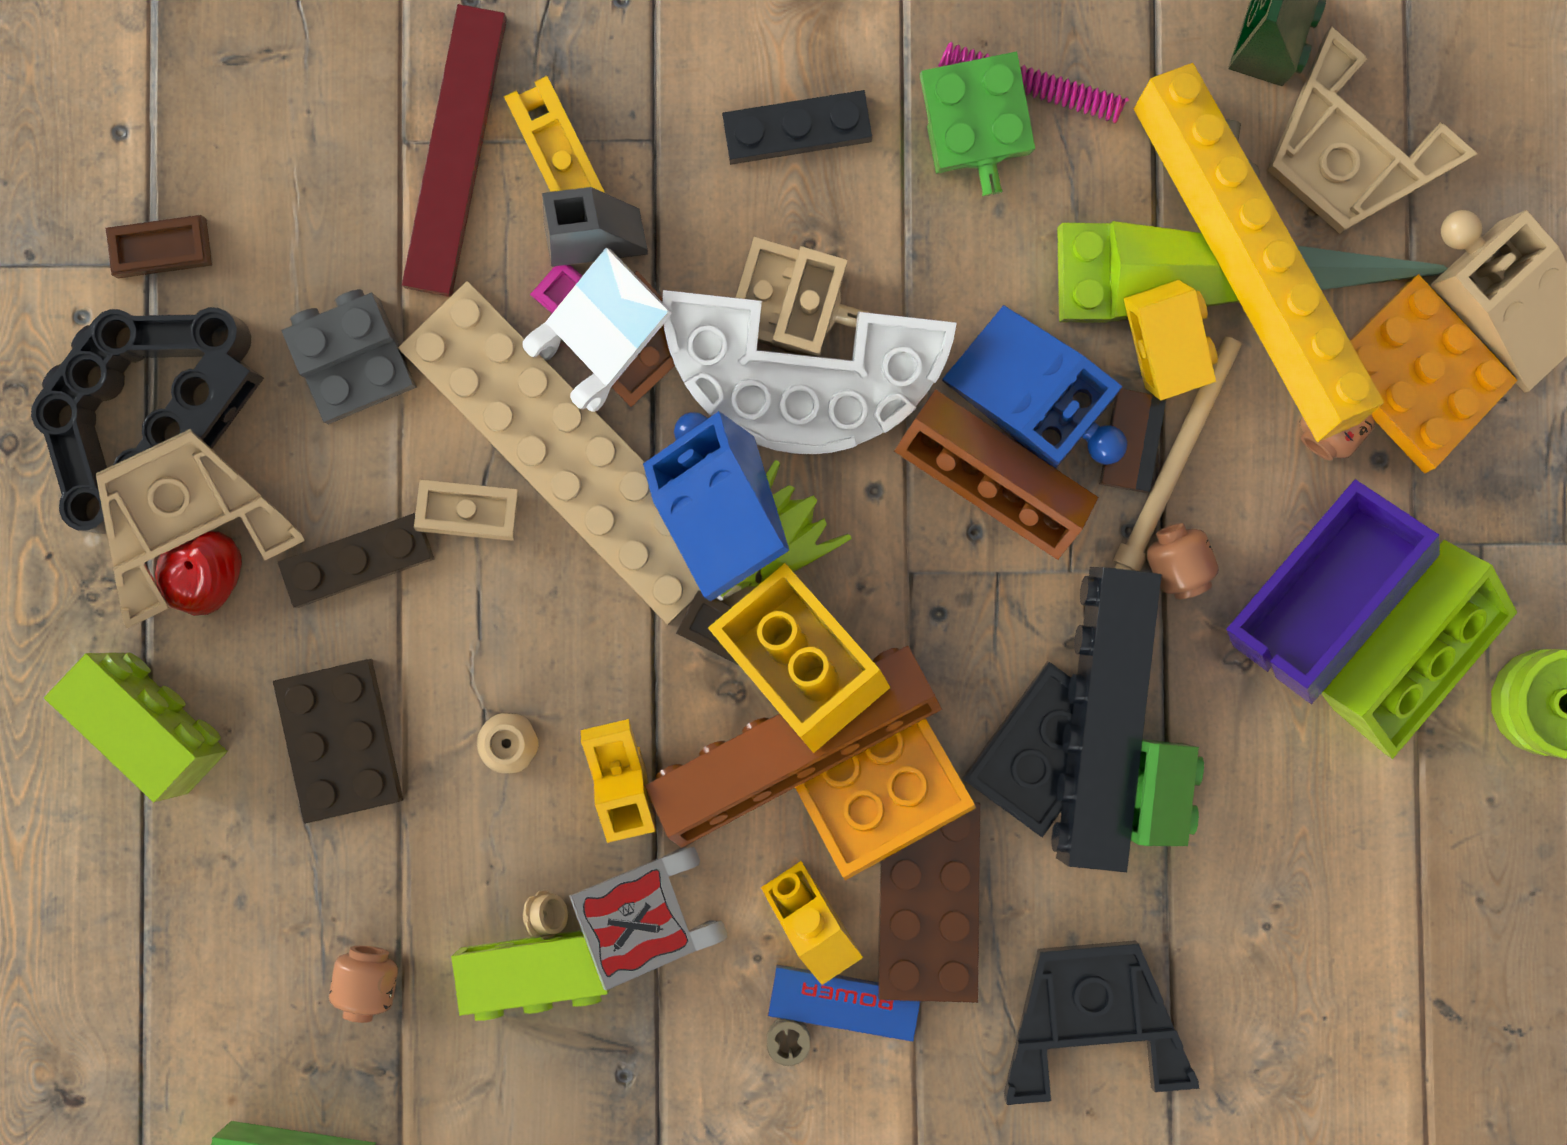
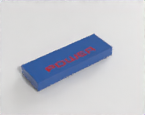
[768,964,920,1042]

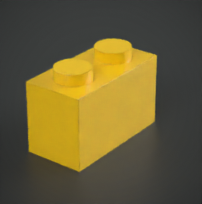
[1123,280,1218,401]

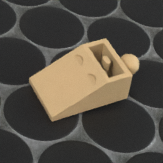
[1430,210,1567,393]

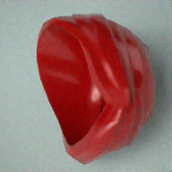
[155,531,242,616]

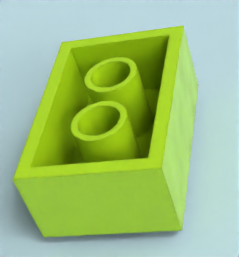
[44,652,228,803]

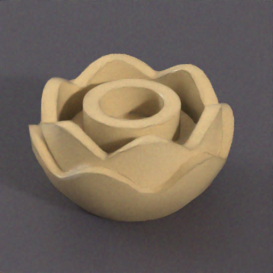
[477,713,539,774]

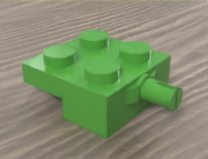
[919,51,1036,196]

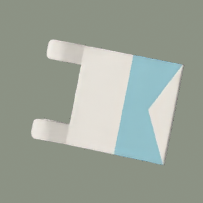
[523,248,672,412]

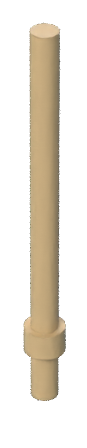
[1113,336,1242,571]

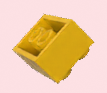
[708,563,891,753]

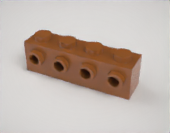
[894,389,1099,560]

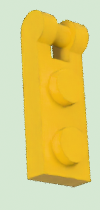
[504,76,605,193]

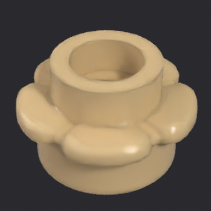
[523,891,568,939]

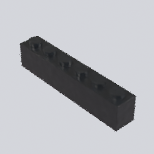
[1051,567,1162,873]

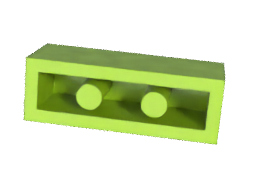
[451,930,610,1021]

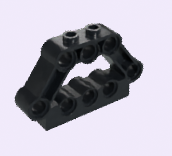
[31,307,264,534]

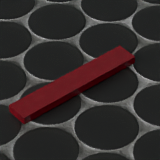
[402,4,507,297]

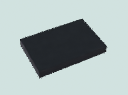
[962,661,1074,838]

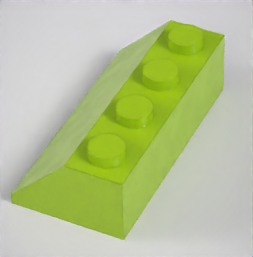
[1321,540,1518,759]

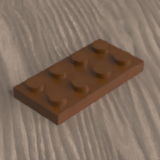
[878,802,980,1003]

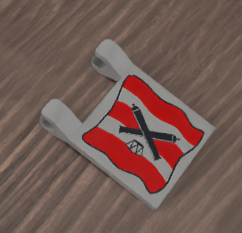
[569,847,727,990]

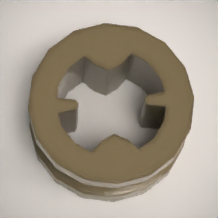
[767,1018,810,1066]

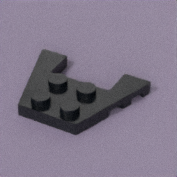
[1004,940,1199,1105]

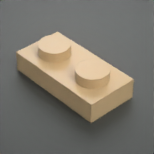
[414,480,519,541]

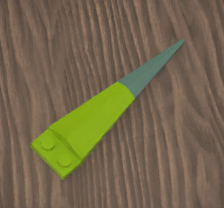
[1057,221,1448,323]

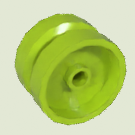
[1491,649,1567,759]

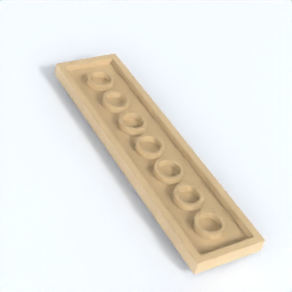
[398,281,701,625]

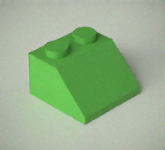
[1131,739,1204,846]

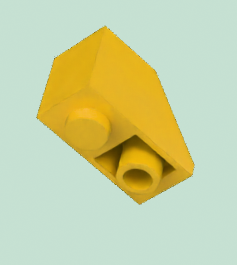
[761,861,863,985]

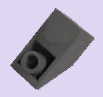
[542,187,648,267]

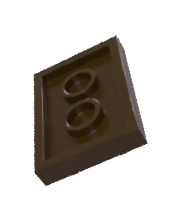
[273,659,403,824]

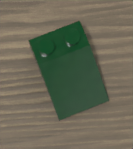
[1228,0,1326,86]

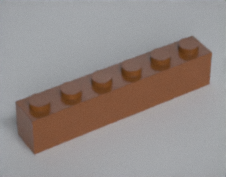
[645,645,942,848]

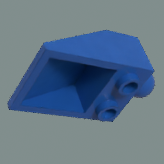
[942,305,1127,469]
[643,411,789,601]

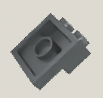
[281,289,417,425]

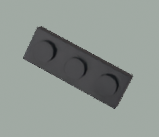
[722,90,872,165]

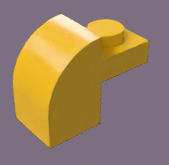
[581,719,655,843]

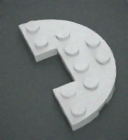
[663,290,957,454]

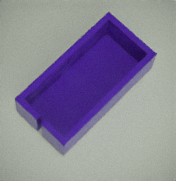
[1226,479,1440,705]

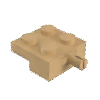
[735,237,868,357]

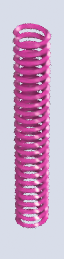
[938,42,1129,124]

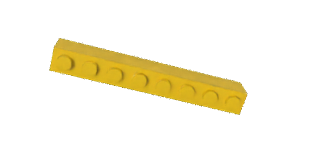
[1133,63,1385,442]

